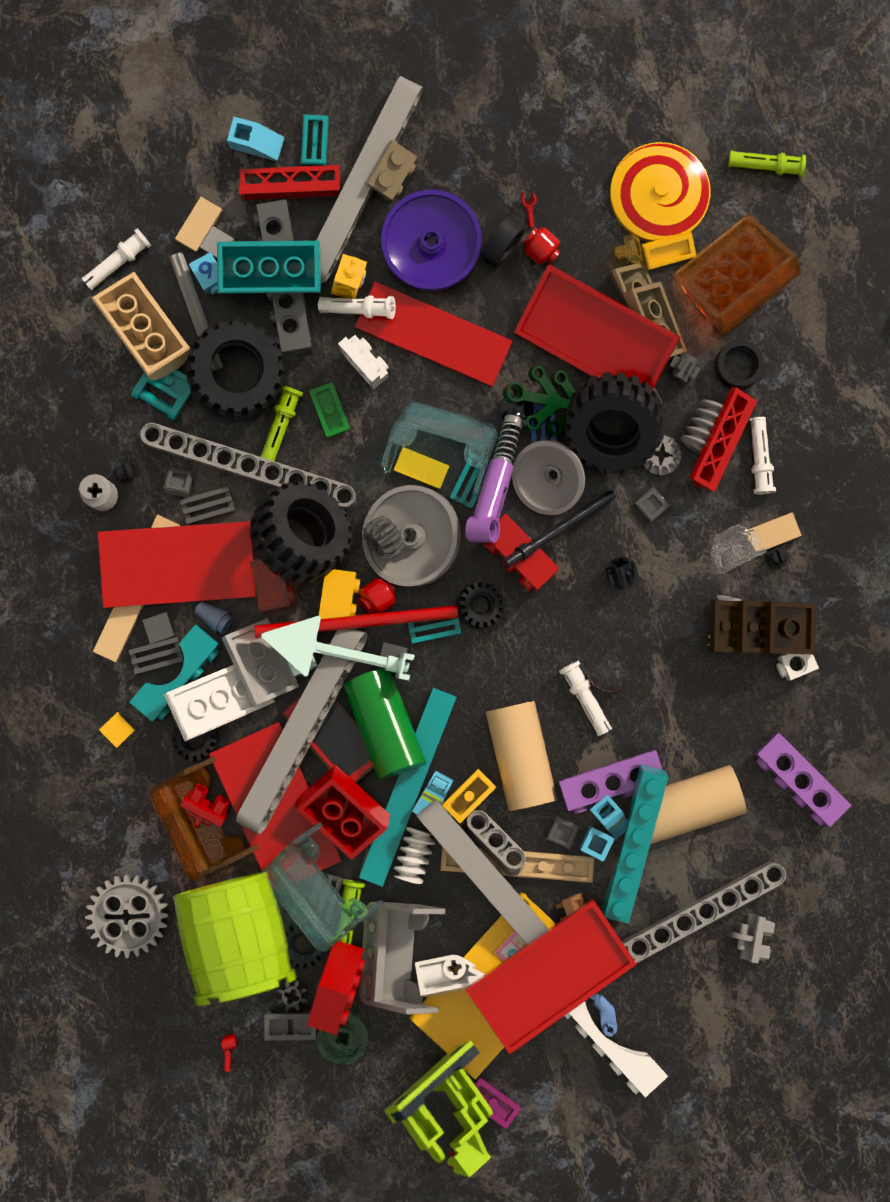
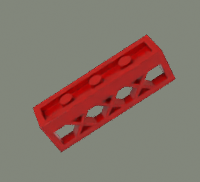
[239,165,341,200]
[689,387,757,492]

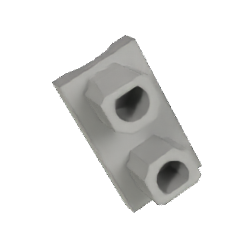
[731,913,775,964]

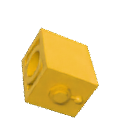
[331,254,367,299]

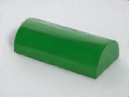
[343,668,426,780]

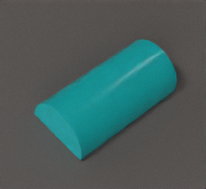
[217,241,321,293]

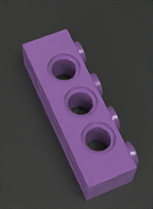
[754,732,852,827]
[558,750,663,814]

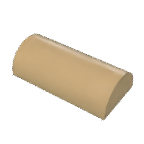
[92,272,191,380]
[485,701,557,811]
[651,765,747,844]

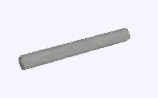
[170,253,223,371]

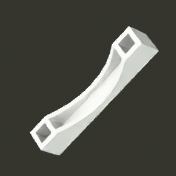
[565,1001,668,1098]

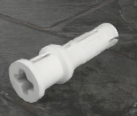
[82,228,152,290]
[318,295,396,319]
[750,417,776,495]
[559,660,612,736]

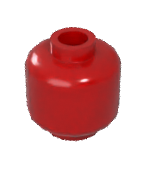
[523,227,560,265]
[358,578,396,614]

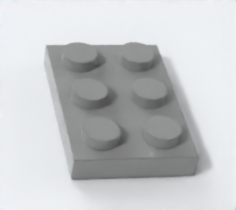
[222,618,300,707]

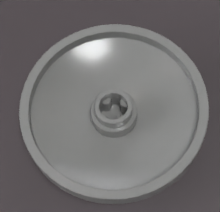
[362,485,461,587]

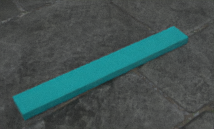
[359,688,457,887]

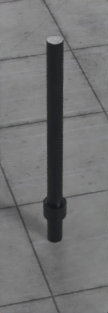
[502,490,616,569]

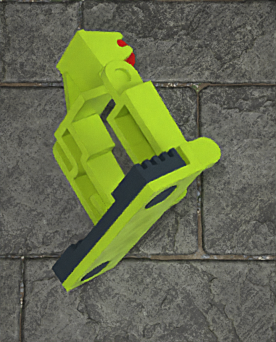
[384,1040,493,1178]

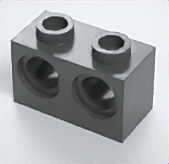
[264,1010,318,1041]

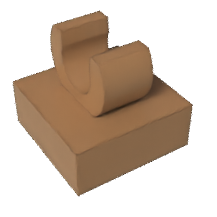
[556,892,585,920]

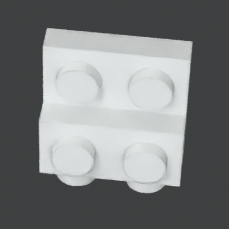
[338,335,389,390]

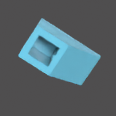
[227,117,285,162]

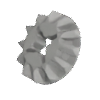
[643,435,681,475]

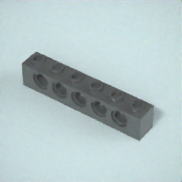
[253,200,313,356]

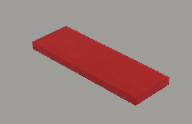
[355,282,513,388]

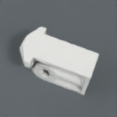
[415,955,485,997]

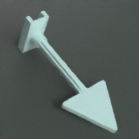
[261,616,414,680]

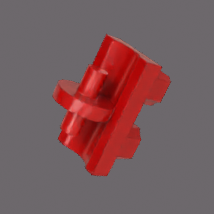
[180,783,230,829]

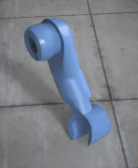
[590,993,617,1037]

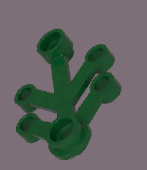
[503,365,576,436]

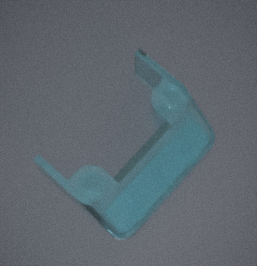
[380,402,499,499]
[262,822,384,952]

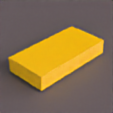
[642,231,697,270]
[393,447,449,490]

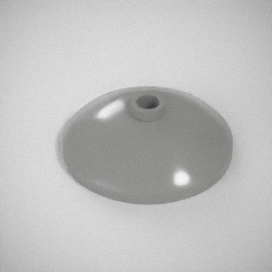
[512,440,585,515]

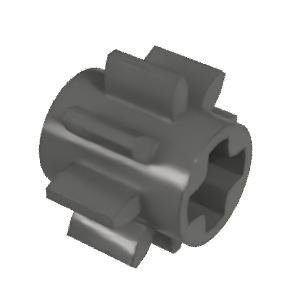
[668,352,701,384]
[277,979,308,1011]

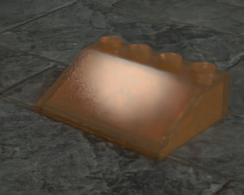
[672,214,801,335]

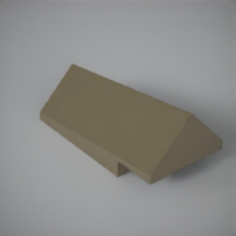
[608,262,687,358]

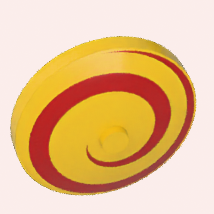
[610,142,710,242]

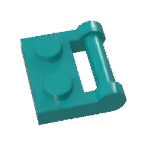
[131,370,192,422]

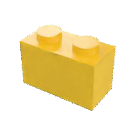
[319,569,361,619]
[442,769,496,823]

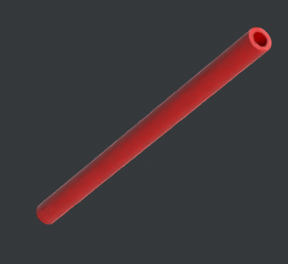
[254,605,458,638]

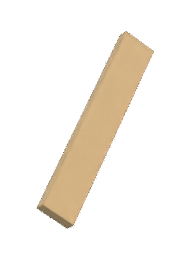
[93,515,181,662]
[440,846,595,883]

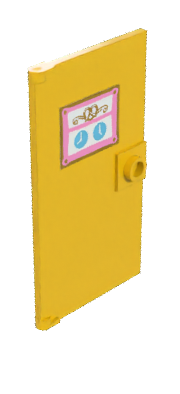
[409,892,556,1079]

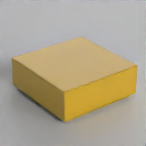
[99,712,136,748]

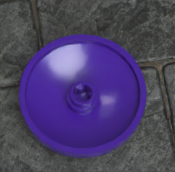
[381,190,482,291]

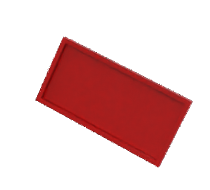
[514,265,681,392]
[98,521,256,608]
[209,722,342,892]
[465,899,637,1055]

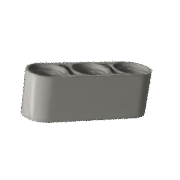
[466,810,526,875]

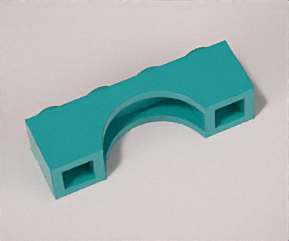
[130,624,221,722]

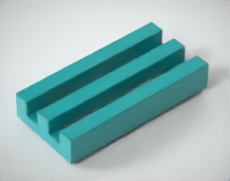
[301,115,329,166]
[449,453,489,509]
[408,618,462,644]

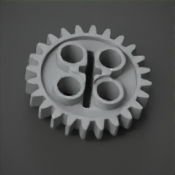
[85,874,170,958]

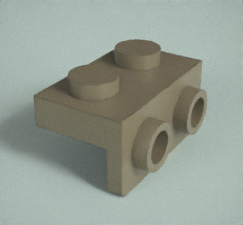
[365,140,417,201]

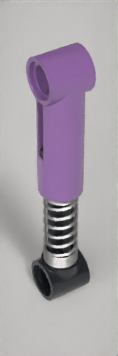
[466,396,534,543]

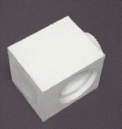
[776,654,819,681]

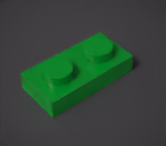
[309,382,350,439]

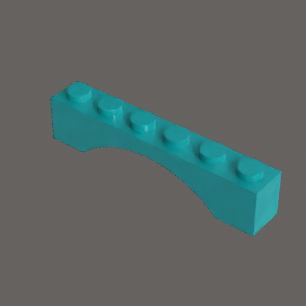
[602,764,669,924]

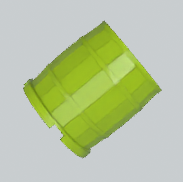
[173,871,297,1006]

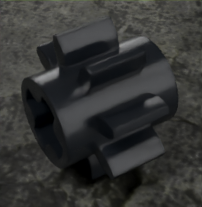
[606,557,638,588]

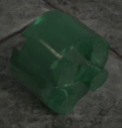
[317,1009,369,1065]

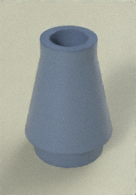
[195,601,234,635]

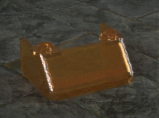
[150,756,259,880]

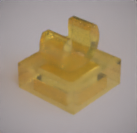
[614,234,644,264]

